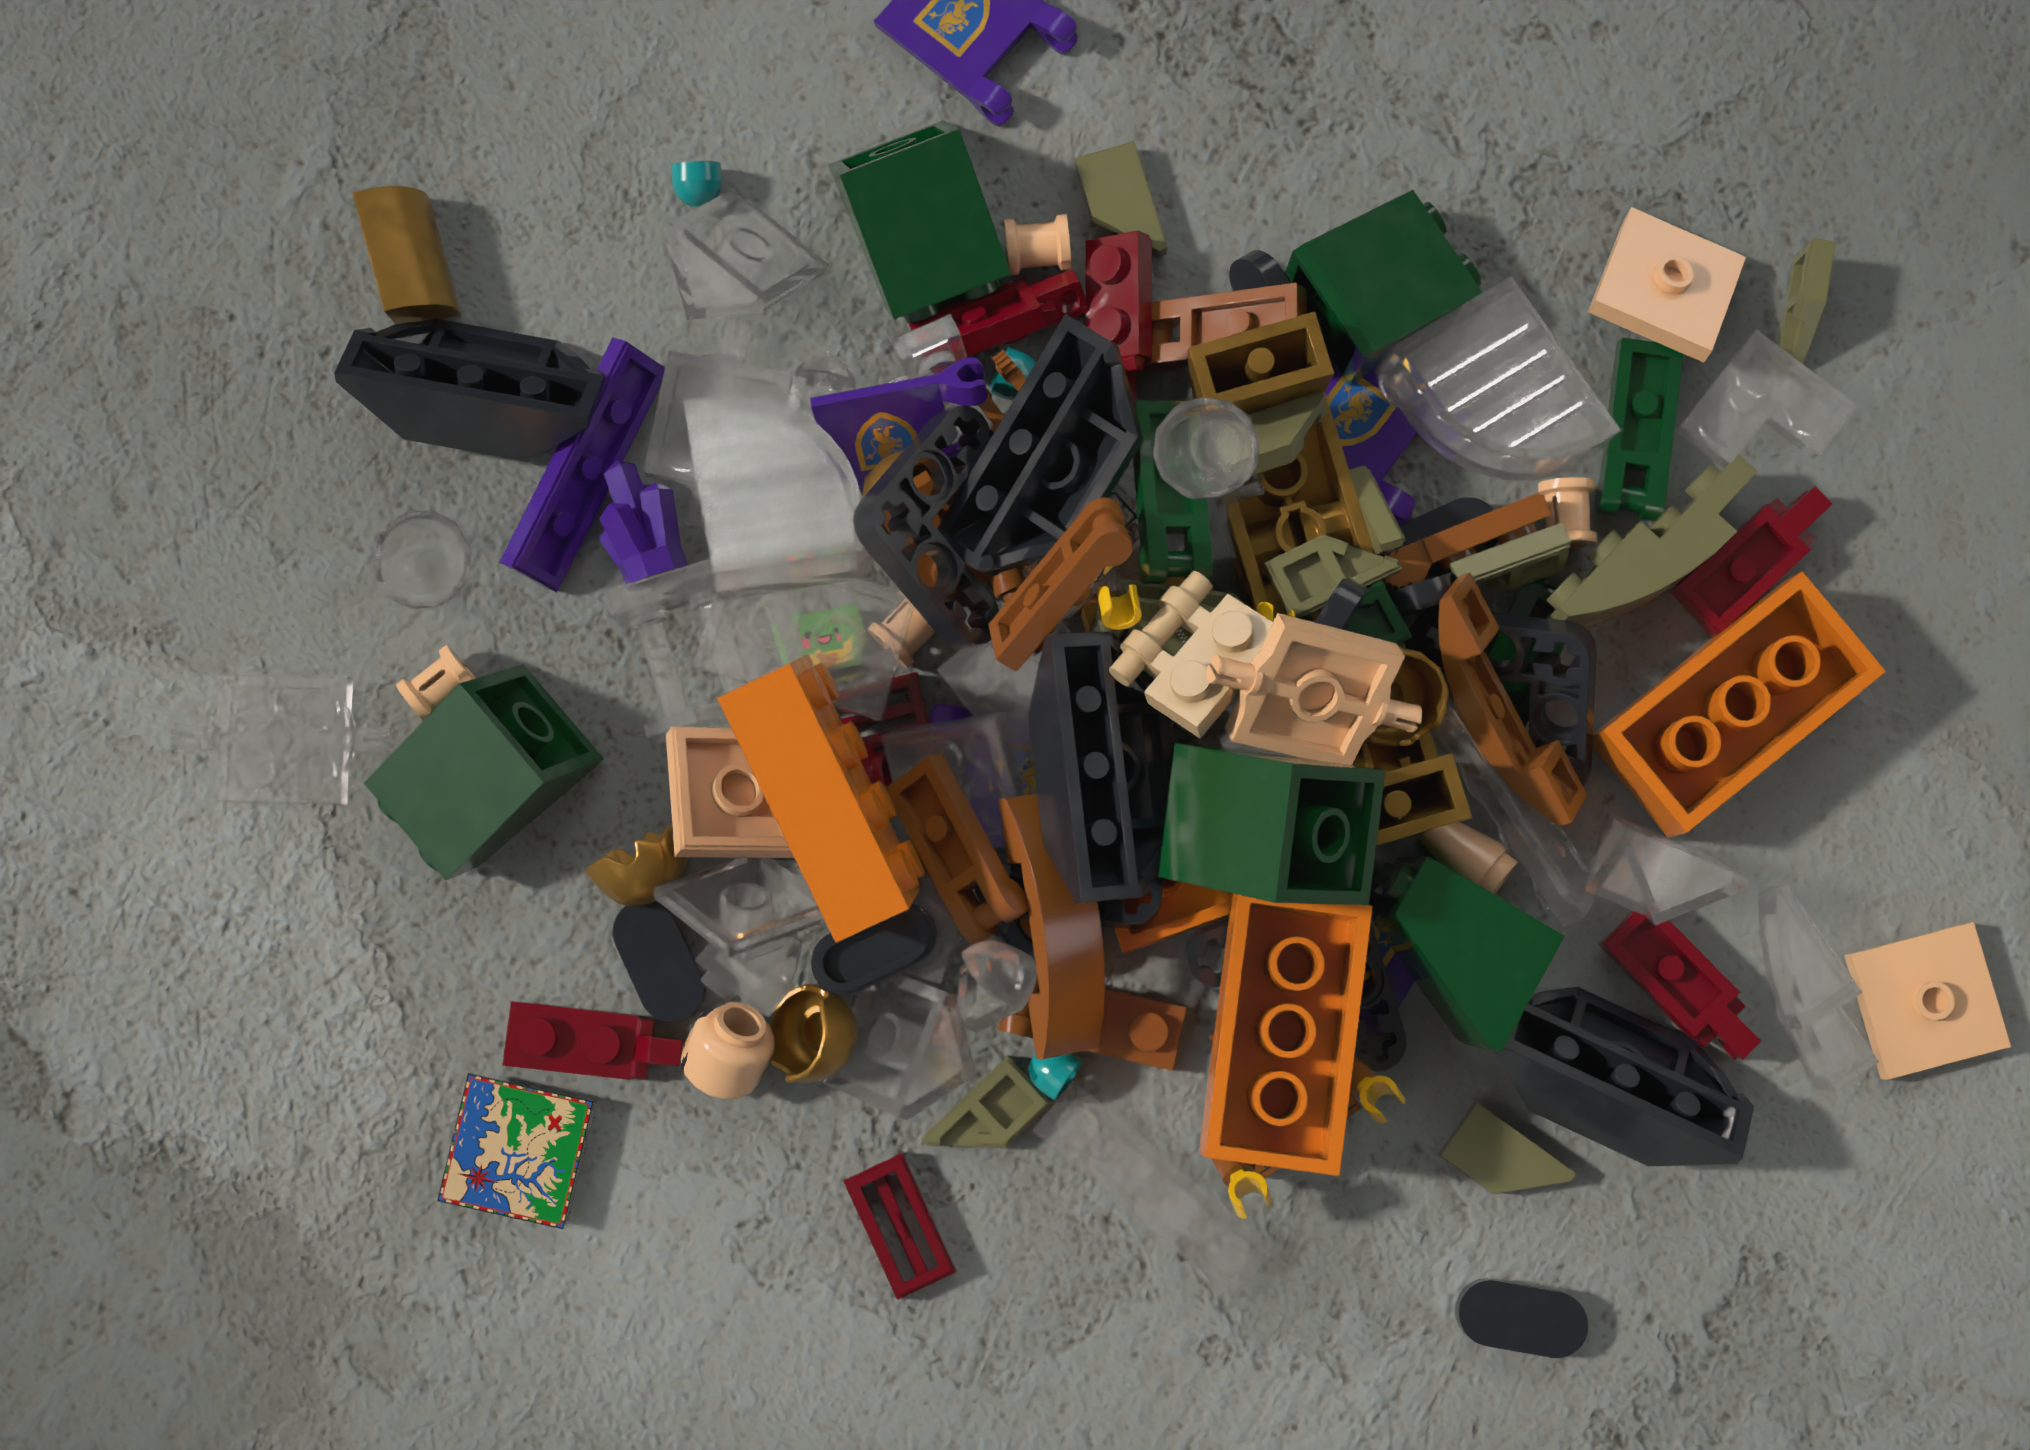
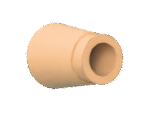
[1419,822,1518,895]

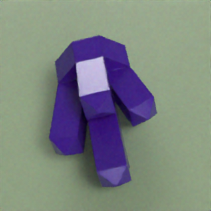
[598,460,689,592]

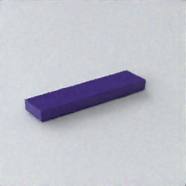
[499,337,669,593]

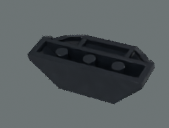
[937,314,1144,572]
[334,319,604,462]
[1028,631,1174,904]
[1494,987,1754,1167]

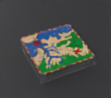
[437,1073,597,1229]

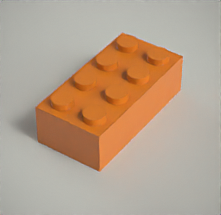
[1593,571,1886,838]
[717,653,925,943]
[1199,893,1373,1176]

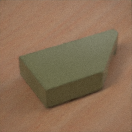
[1074,141,1168,257]
[1776,238,1836,370]
[1208,390,1327,483]
[1349,465,1405,555]
[1450,523,1571,591]
[1263,535,1402,619]
[921,1056,1052,1148]
[1437,1102,1576,1194]

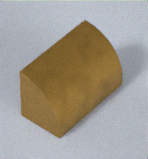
[352,186,461,324]

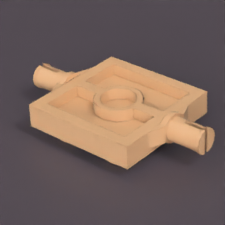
[1206,613,1422,765]

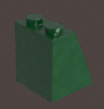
[828,120,1011,323]
[1285,190,1483,385]
[364,664,604,881]
[1158,743,1386,905]
[1370,856,1565,1053]

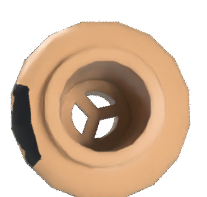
[681,1002,775,1099]

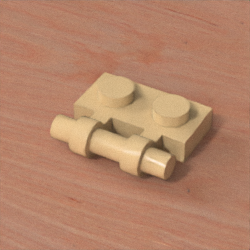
[1109,571,1273,738]

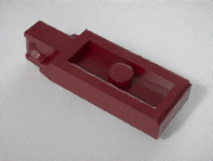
[1086,230,1152,402]
[909,269,1088,371]
[1669,486,1833,638]
[1598,899,1761,1060]
[502,1001,686,1080]

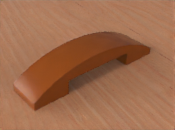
[1438,572,1587,827]
[998,794,1105,1059]

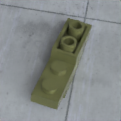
[1546,455,1758,628]

